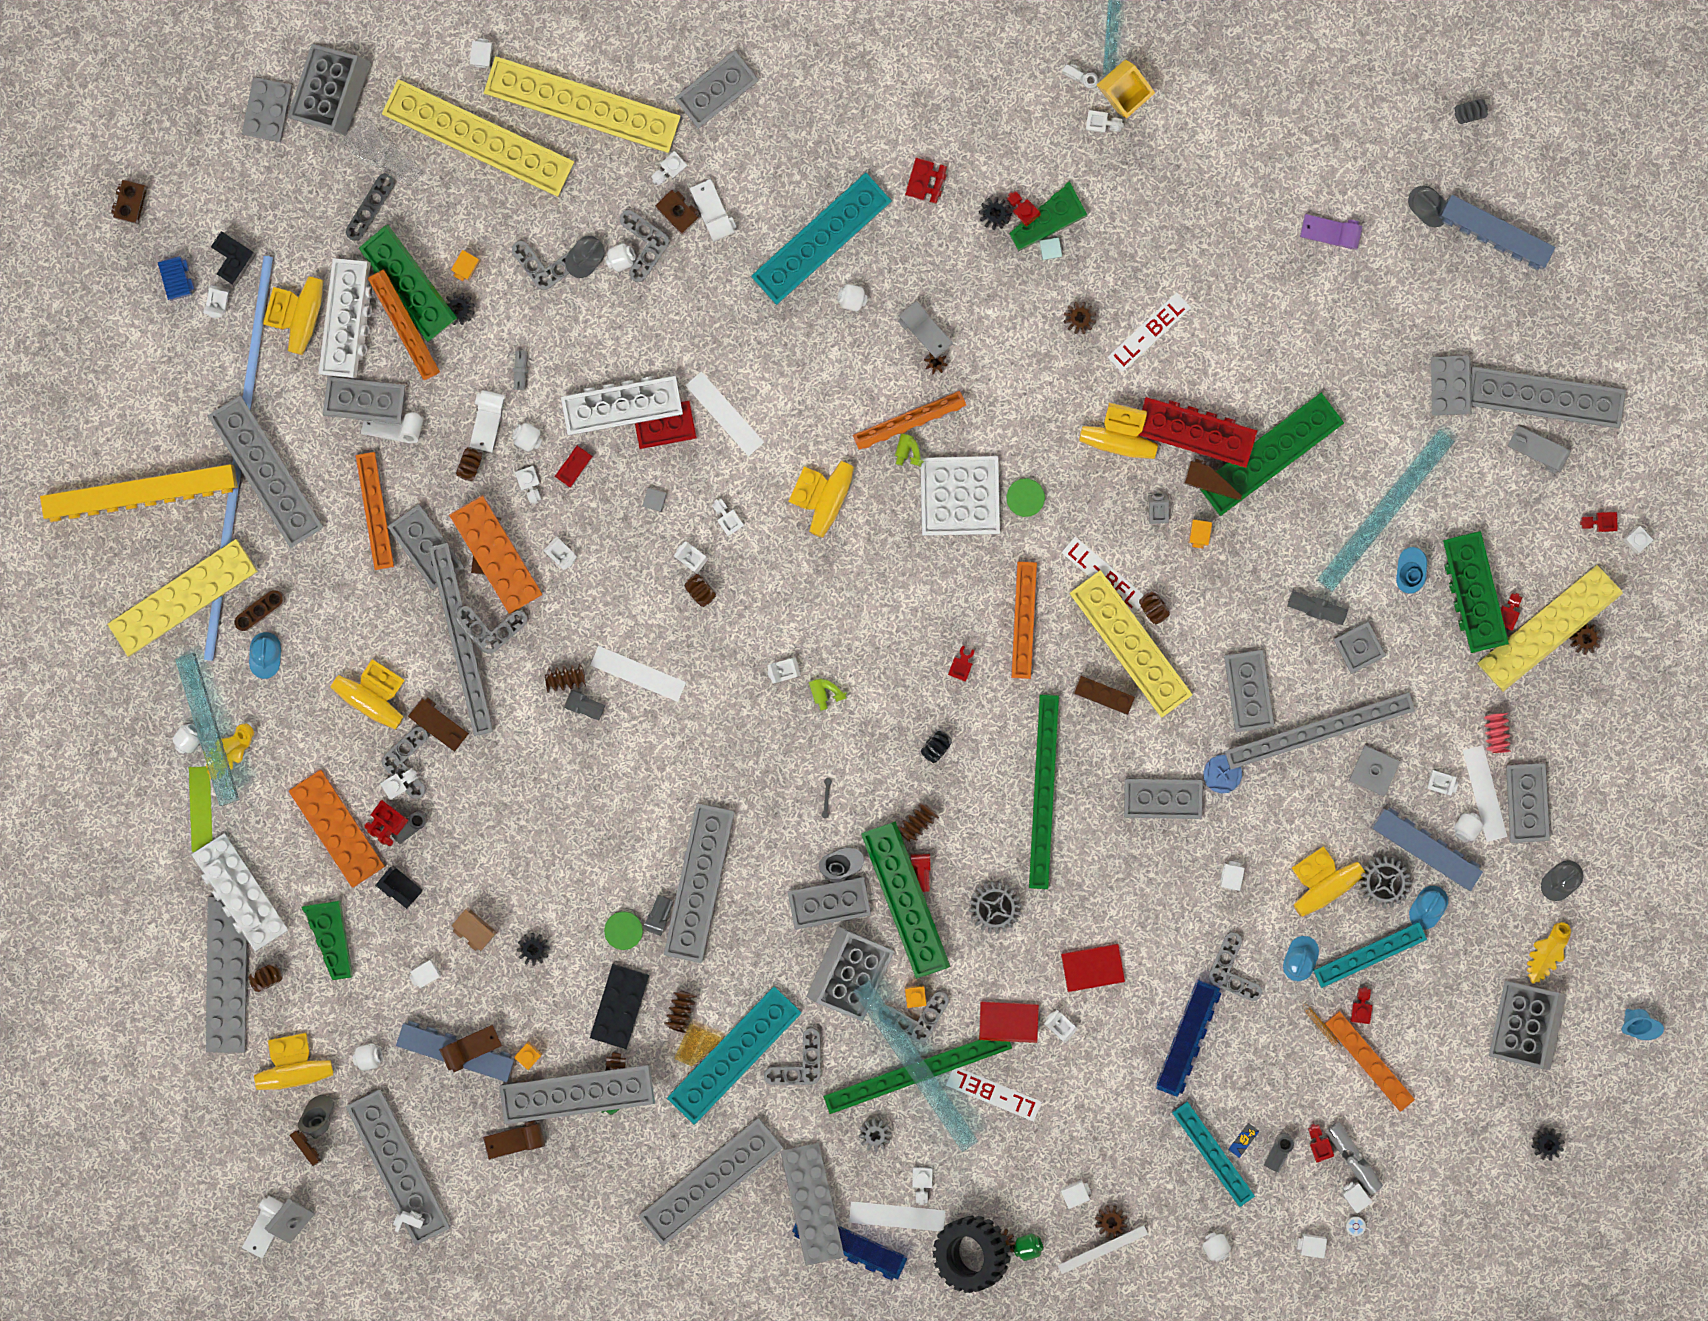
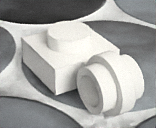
[1062,64,1098,89]
[1086,110,1124,133]
[651,151,687,186]
[515,466,541,504]
[712,499,744,536]
[380,768,418,800]
[912,1167,932,1205]

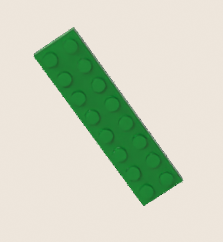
[1199,392,1344,516]
[861,821,951,979]

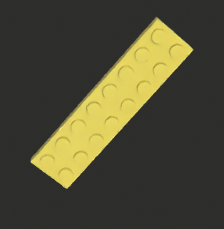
[107,539,258,657]
[1477,565,1623,692]
[1069,570,1193,718]

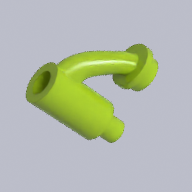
[894,434,924,467]
[808,678,847,711]

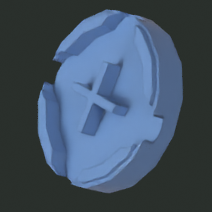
[1203,755,1242,794]

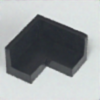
[211,231,256,286]
[375,865,422,909]

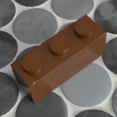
[1073,675,1135,715]

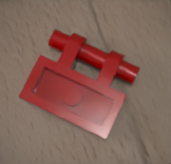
[905,158,947,204]
[364,800,409,847]

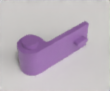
[1300,214,1363,250]

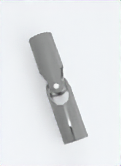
[1325,1122,1383,1195]

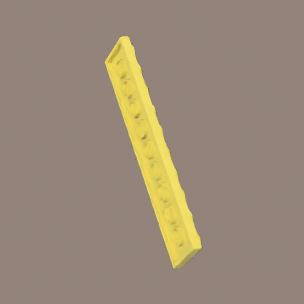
[484,56,681,154]
[382,79,575,197]

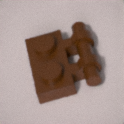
[289,1130,322,1167]

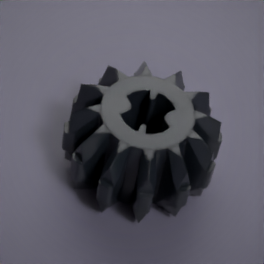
[979,197,1012,230]
[446,292,475,325]
[921,729,952,763]
[517,933,550,966]
[1531,1127,1565,1161]

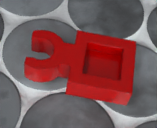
[948,646,975,682]

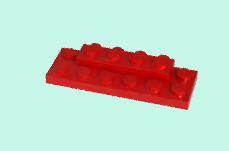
[1139,397,1257,468]

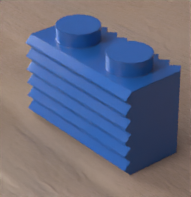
[158,256,194,301]

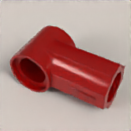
[910,853,931,892]

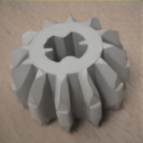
[858,1118,892,1152]

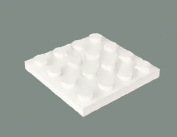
[921,456,1000,536]

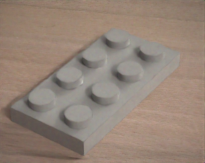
[674,50,759,129]
[323,377,406,425]
[388,504,465,590]
[1224,650,1274,733]
[1506,763,1550,843]
[1124,779,1203,819]
[788,877,871,930]

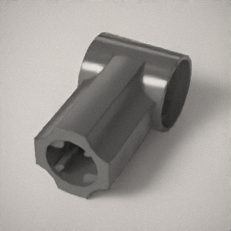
[564,690,606,721]
[391,810,428,844]
[643,895,673,936]
[1264,1133,1294,1173]

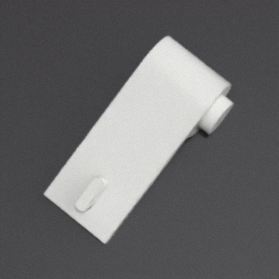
[690,179,737,242]
[469,390,505,453]
[361,412,423,443]
[242,1196,284,1259]

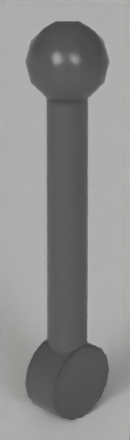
[821,778,832,819]

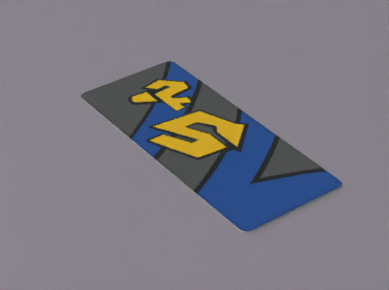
[1228,1123,1259,1158]

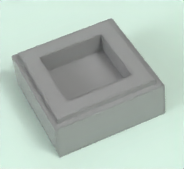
[642,488,667,512]

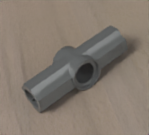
[1287,591,1348,625]

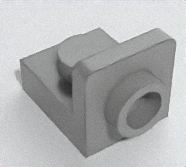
[1148,492,1169,524]

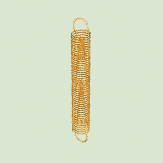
[1303,1004,1341,1049]

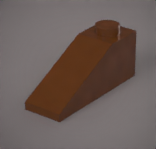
[1183,459,1242,500]

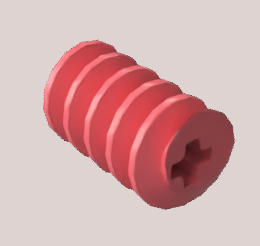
[1484,713,1511,753]

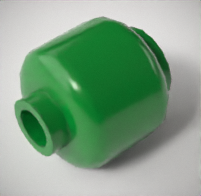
[1013,1233,1044,1261]

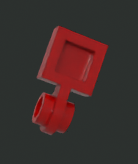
[1006,191,1041,227]
[1580,512,1618,532]
[1500,593,1523,631]
[1350,986,1372,1024]
[1308,1124,1334,1163]

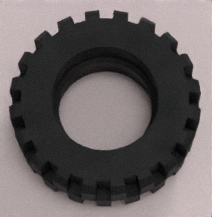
[933,1215,1010,1293]

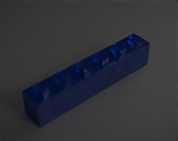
[1155,979,1221,1097]
[792,1221,908,1281]

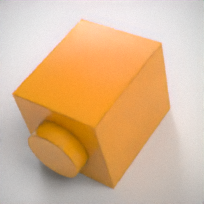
[451,250,480,282]
[1188,519,1212,549]
[904,985,927,1008]
[514,1041,542,1070]

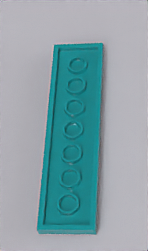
[751,173,892,306]
[666,986,802,1125]

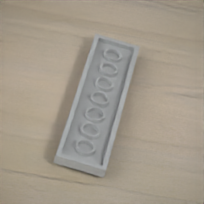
[1471,367,1626,429]
[207,395,323,548]
[664,803,735,963]
[206,897,247,1053]
[499,1065,655,1124]
[346,1089,450,1246]
[638,1117,783,1246]

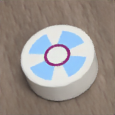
[1346,1216,1366,1236]

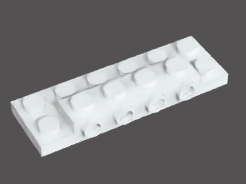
[319,258,374,378]
[561,376,683,436]
[191,834,288,952]

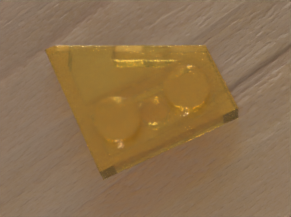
[674,1023,724,1067]

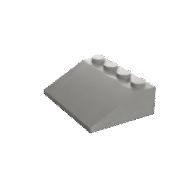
[288,44,370,136]
[806,926,895,1022]
[1489,981,1566,1070]

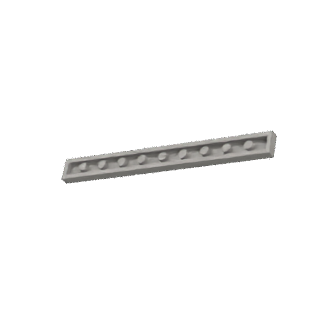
[429,543,493,736]
[1224,693,1415,770]

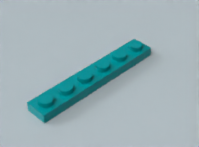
[1313,922,1427,988]
[1171,1101,1255,1208]

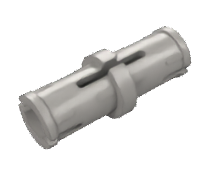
[512,351,528,390]

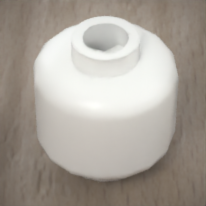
[606,243,636,272]
[837,284,867,311]
[512,423,542,452]
[172,724,202,754]
[1454,813,1483,842]
[352,1044,383,1071]
[1202,1232,1231,1263]

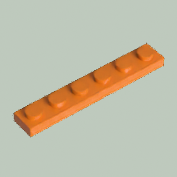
[368,269,440,381]
[852,391,966,450]
[355,452,394,570]
[1011,562,1037,679]
[1324,1011,1415,1112]

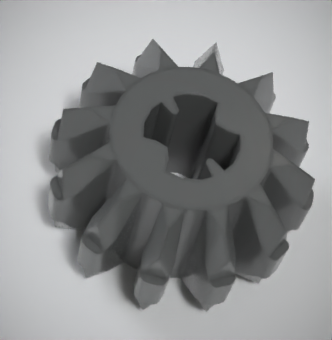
[1454,99,1488,124]

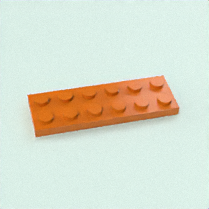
[449,495,543,614]
[288,770,385,888]

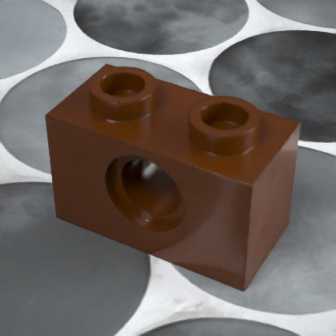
[655,190,699,235]

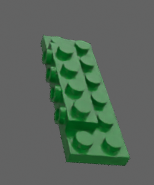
[359,225,457,342]
[1442,531,1509,653]

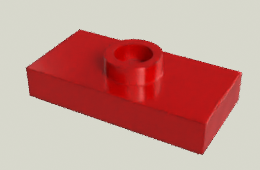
[554,445,593,488]

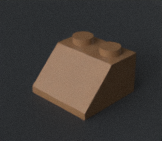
[452,907,497,951]

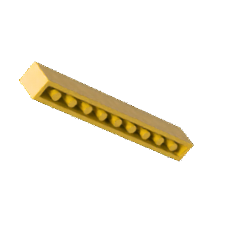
[40,464,238,522]

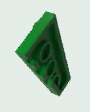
[1009,181,1087,252]
[302,900,353,981]

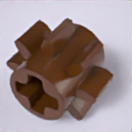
[924,352,948,375]
[605,1052,626,1071]

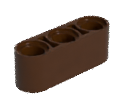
[234,590,285,631]

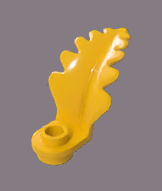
[206,723,254,780]
[1527,922,1571,984]

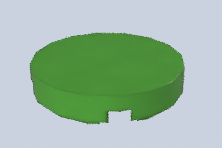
[1006,478,1045,517]
[604,911,643,950]

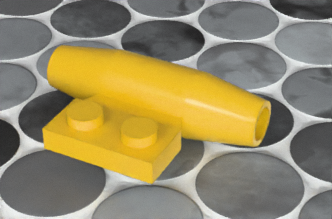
[263,276,324,355]
[1079,403,1158,459]
[788,461,855,538]
[330,659,405,730]
[1291,846,1366,917]
[254,1033,334,1090]

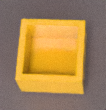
[1097,59,1155,119]

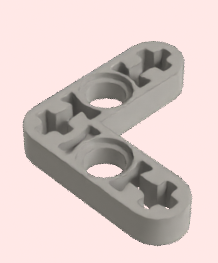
[620,210,669,282]
[512,241,570,290]
[455,606,527,654]
[381,727,428,799]
[1208,932,1262,1001]
[878,991,949,1043]
[764,1028,820,1085]

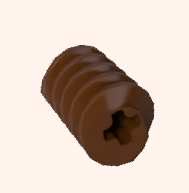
[545,663,586,693]
[898,803,940,845]
[664,991,697,1033]

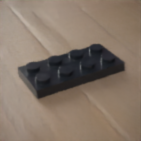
[590,963,649,1050]

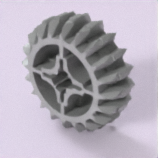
[1358,856,1411,909]
[969,881,1021,934]

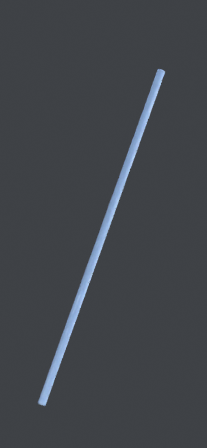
[204,256,273,661]

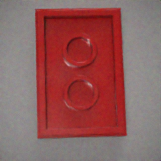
[635,400,697,449]
[1061,944,1125,992]
[979,1002,1039,1043]

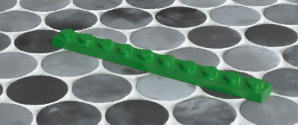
[1029,694,1059,889]
[823,1039,1012,1114]

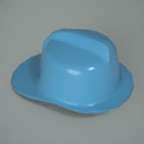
[1396,547,1427,594]
[249,632,281,679]
[1409,886,1448,930]
[1283,936,1319,982]
[1621,1009,1664,1040]

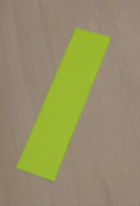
[189,766,213,852]

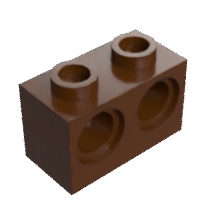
[111,180,148,225]

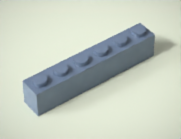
[1439,195,1556,270]
[1370,807,1483,891]
[396,1020,515,1082]

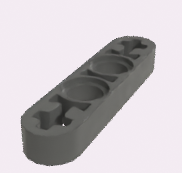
[346,173,395,241]

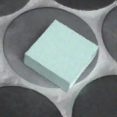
[1039,238,1062,260]

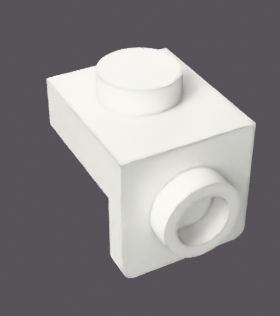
[203,285,230,318]
[543,536,577,570]
[674,541,709,574]
[767,657,801,684]
[1427,770,1458,796]
[1044,1010,1078,1043]
[393,1211,425,1232]

